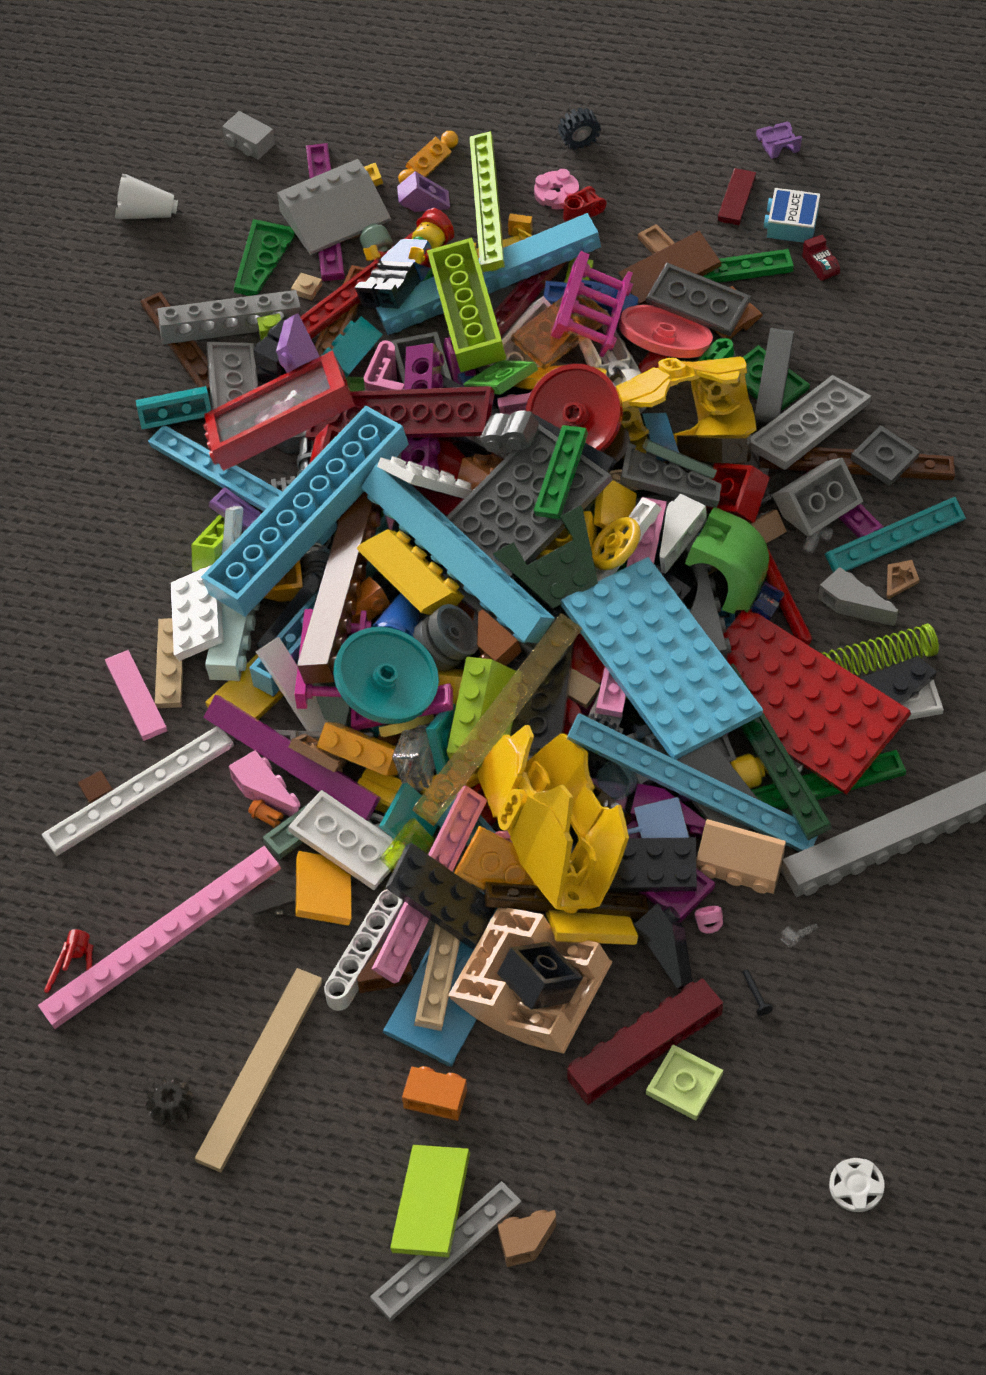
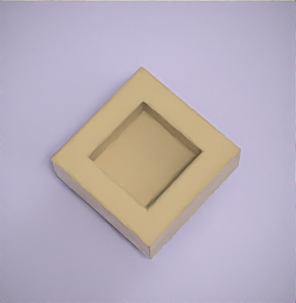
[291,273,322,300]

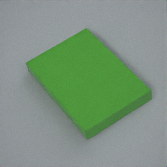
[463,360,538,394]

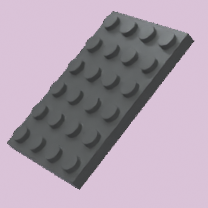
[447,424,612,580]

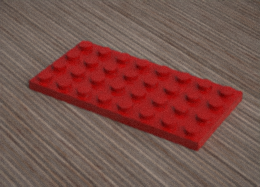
[723,609,911,795]

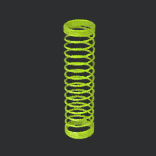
[822,623,939,676]

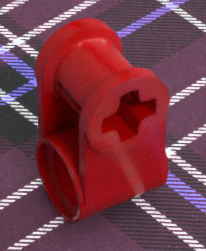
[563,186,607,222]

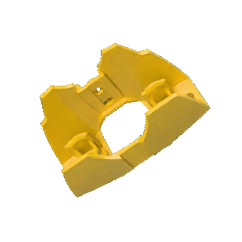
[616,357,756,463]
[477,725,629,913]

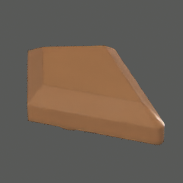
[887,560,919,599]

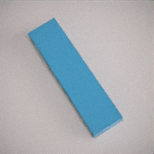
[642,413,679,462]

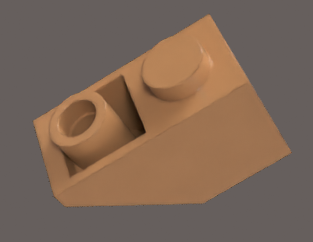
[498,1210,556,1267]

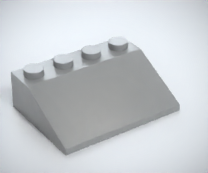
[277,159,391,255]

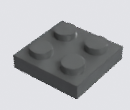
[850,425,920,486]

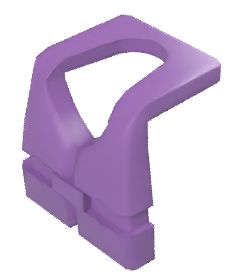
[756,121,802,159]

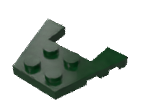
[493,505,598,610]

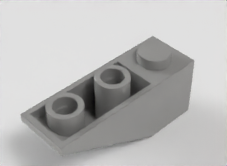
[818,567,898,626]

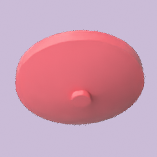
[619,305,713,358]

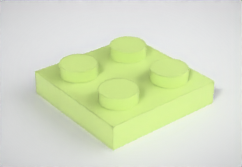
[646,1045,723,1120]

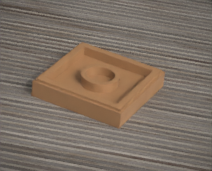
[288,733,348,772]

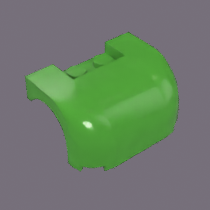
[685,507,769,614]

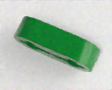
[699,338,734,361]

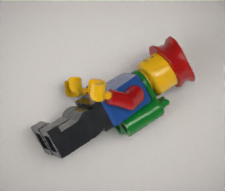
[355,208,454,309]

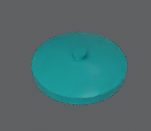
[333,627,439,724]

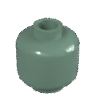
[360,223,393,253]

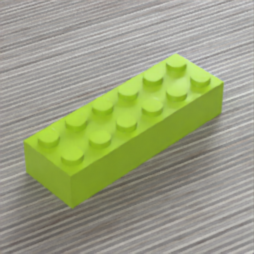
[427,238,507,372]

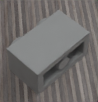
[222,111,275,160]

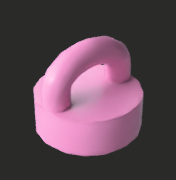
[694,906,723,934]

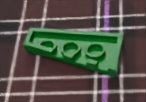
[234,219,296,296]

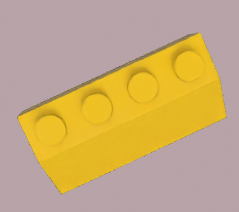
[356,529,465,615]

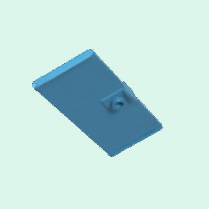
[383,891,519,1067]

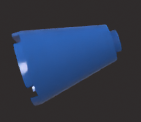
[372,593,420,637]

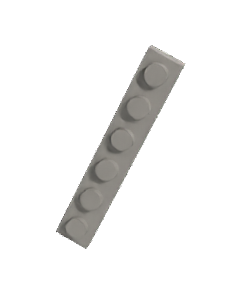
[370,1181,522,1322]

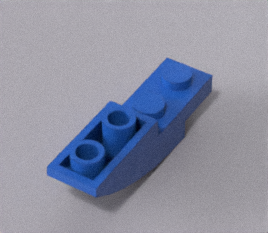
[544,279,638,318]

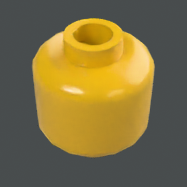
[730,754,765,789]

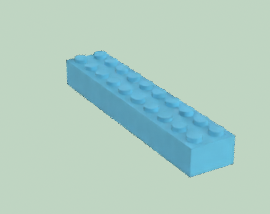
[201,406,409,617]

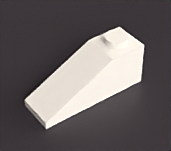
[660,494,707,574]

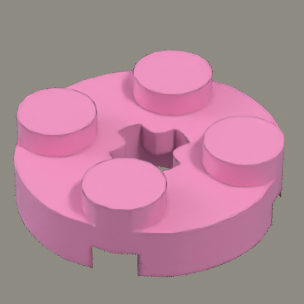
[534,169,579,209]

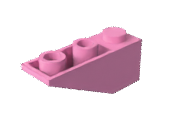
[229,750,301,817]

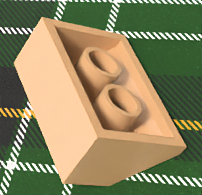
[696,819,786,894]

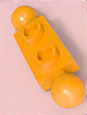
[398,131,459,184]

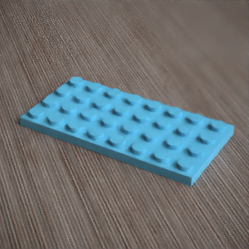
[561,557,763,760]

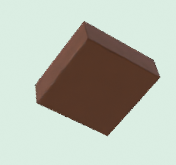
[78,770,113,804]

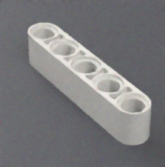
[324,889,403,1011]

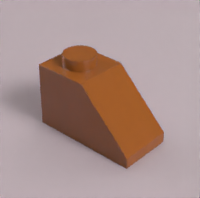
[478,609,522,666]

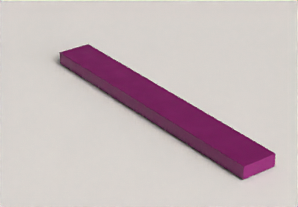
[306,143,345,281]
[203,695,381,821]

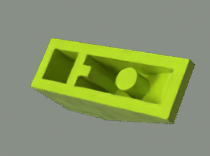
[191,514,225,572]

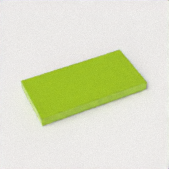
[390,1145,470,1258]

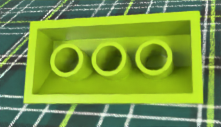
[447,657,522,768]

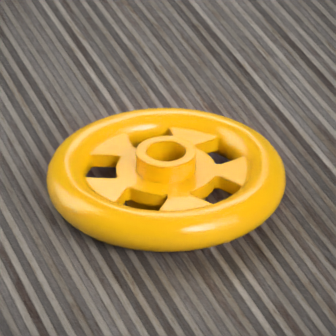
[591,517,641,570]

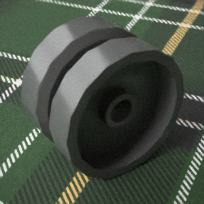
[413,604,478,672]

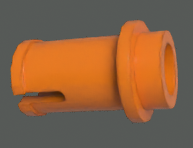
[248,799,284,828]

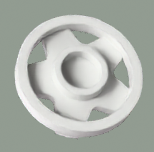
[829,1158,885,1212]

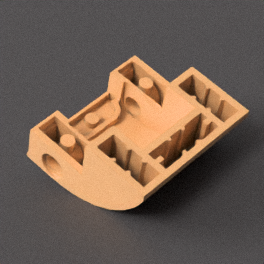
[448,908,612,1054]

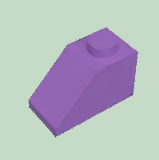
[397,171,450,212]
[276,313,320,373]

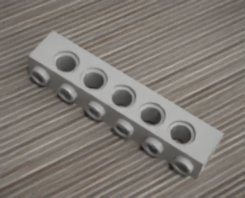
[157,290,301,344]

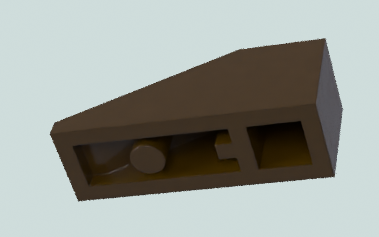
[677,435,751,463]

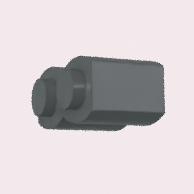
[480,411,539,453]

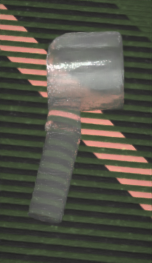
[780,923,818,948]

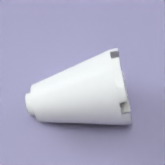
[115,174,178,220]

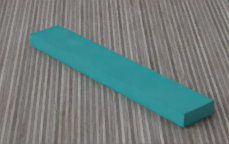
[824,497,966,573]

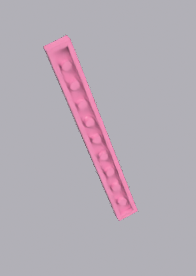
[595,497,667,718]
[38,846,281,1029]

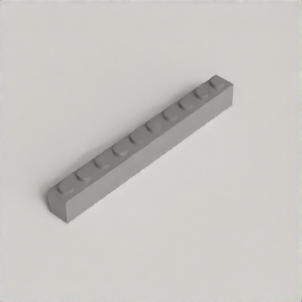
[781,771,986,897]

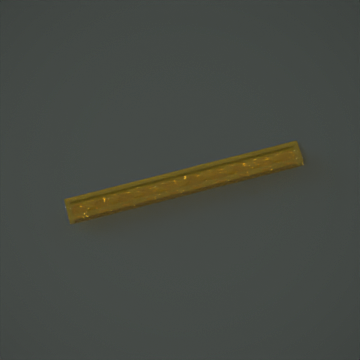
[412,613,582,826]

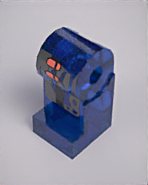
[751,582,785,620]

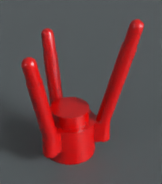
[44,929,94,993]

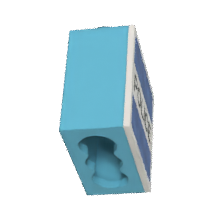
[764,188,820,243]

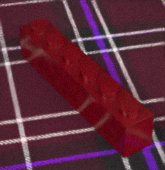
[567,978,723,1105]

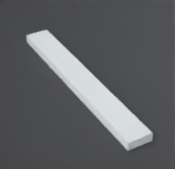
[42,726,234,856]

